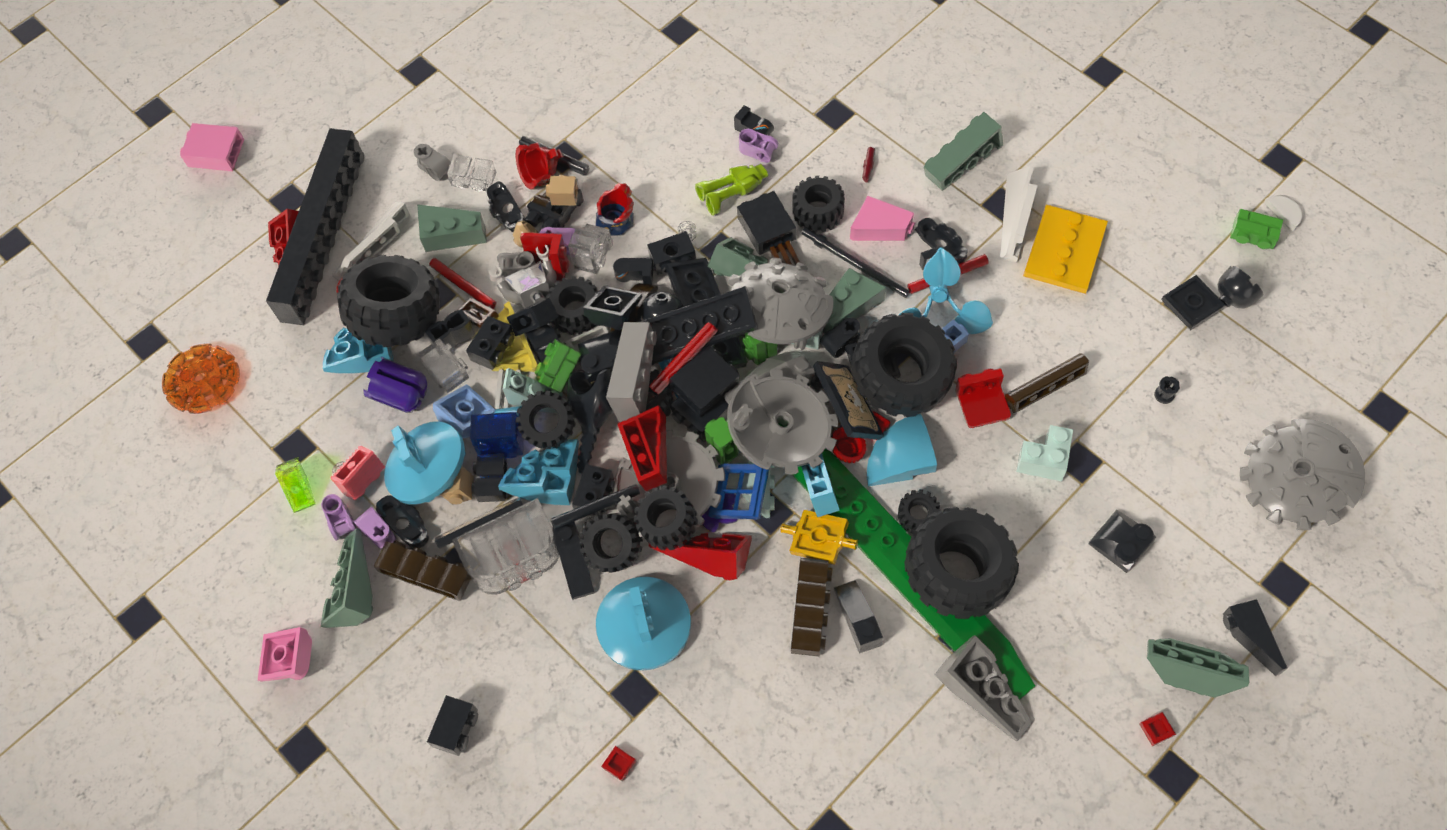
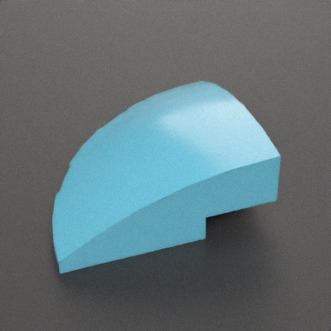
[323,327,394,373]
[867,414,937,487]
[498,439,579,505]

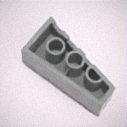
[606,322,657,422]

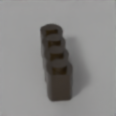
[374,541,472,601]
[791,558,833,657]

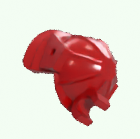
[515,142,563,190]

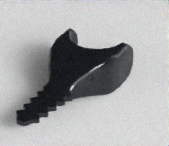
[567,369,613,474]

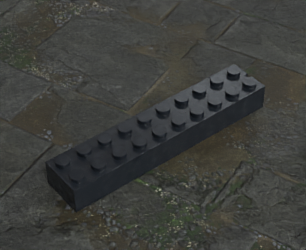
[266,128,364,326]

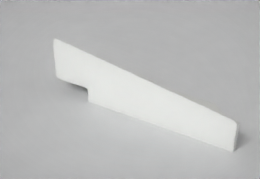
[1000,166,1038,262]
[332,201,410,281]

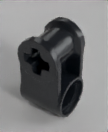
[820,317,860,358]

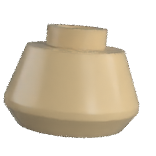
[513,221,539,248]

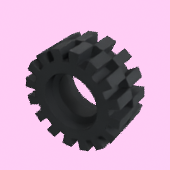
[898,489,941,534]

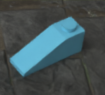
[801,453,839,517]

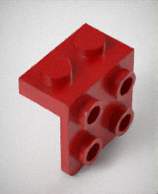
[520,232,570,281]
[955,368,1011,428]

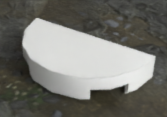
[1264,196,1302,231]

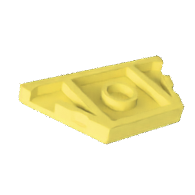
[476,302,538,372]

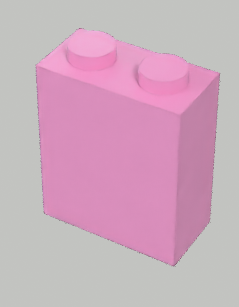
[180,123,244,171]

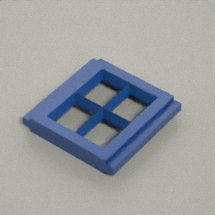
[708,464,769,519]

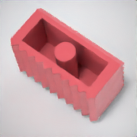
[331,446,385,500]

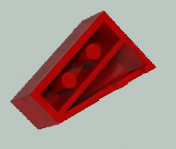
[617,406,667,491]

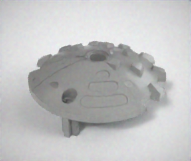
[728,258,833,350]
[727,370,838,475]
[1240,418,1365,530]
[614,430,725,528]

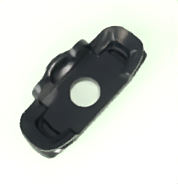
[487,181,526,232]
[915,218,968,264]
[376,495,429,549]

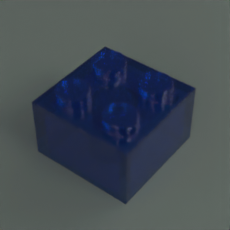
[470,412,524,458]

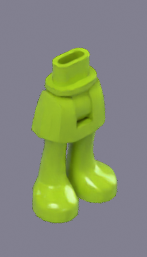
[695,164,768,216]

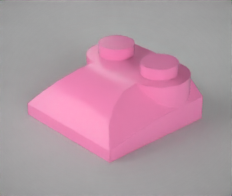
[258,627,312,682]

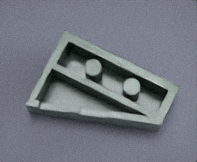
[417,204,487,252]
[823,268,886,333]

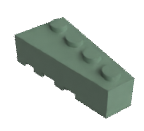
[924,112,1003,191]

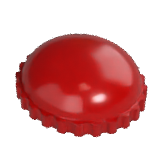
[831,427,867,463]

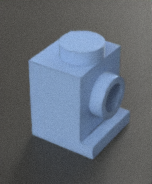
[942,319,969,352]

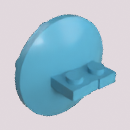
[384,422,466,504]
[596,577,691,670]

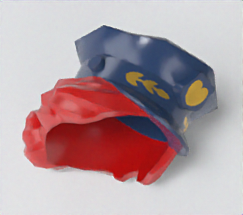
[596,183,634,236]

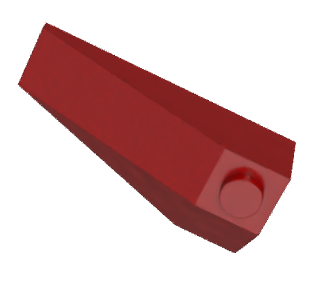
[268,209,299,266]
[648,533,752,580]

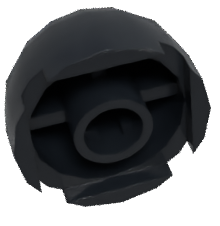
[1217,266,1263,309]
[641,292,682,321]

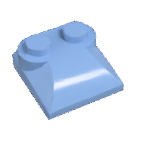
[432,384,495,438]

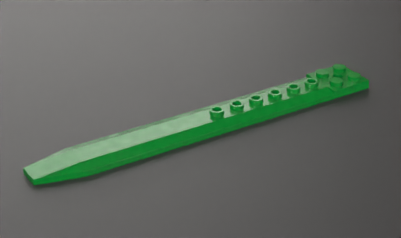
[778,423,1035,701]

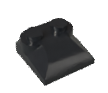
[583,286,642,330]
[578,330,621,383]
[1088,510,1156,573]

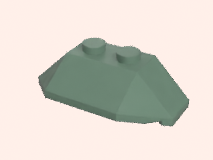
[1147,638,1250,698]

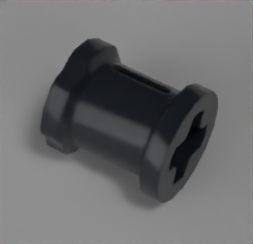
[1154,376,1180,404]

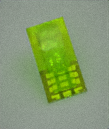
[275,457,316,513]

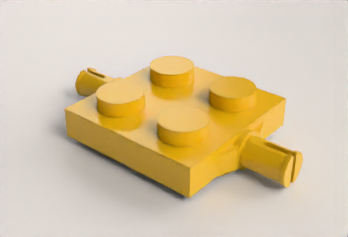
[780,510,858,565]

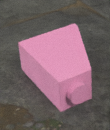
[850,196,916,241]

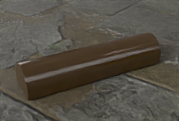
[1005,353,1089,413]

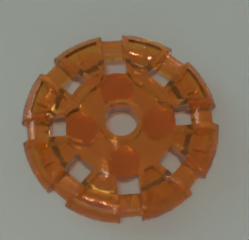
[161,343,240,414]

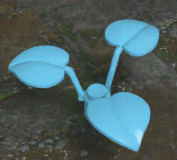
[899,247,993,334]

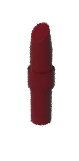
[862,147,875,183]

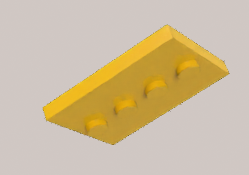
[1023,204,1108,294]

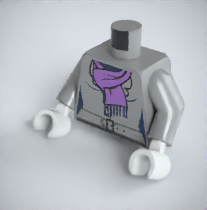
[489,245,557,308]

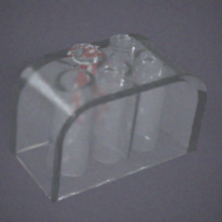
[452,498,559,595]

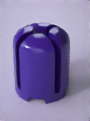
[363,357,427,413]

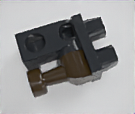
[525,180,584,234]

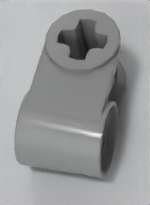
[414,144,453,181]
[496,251,536,280]

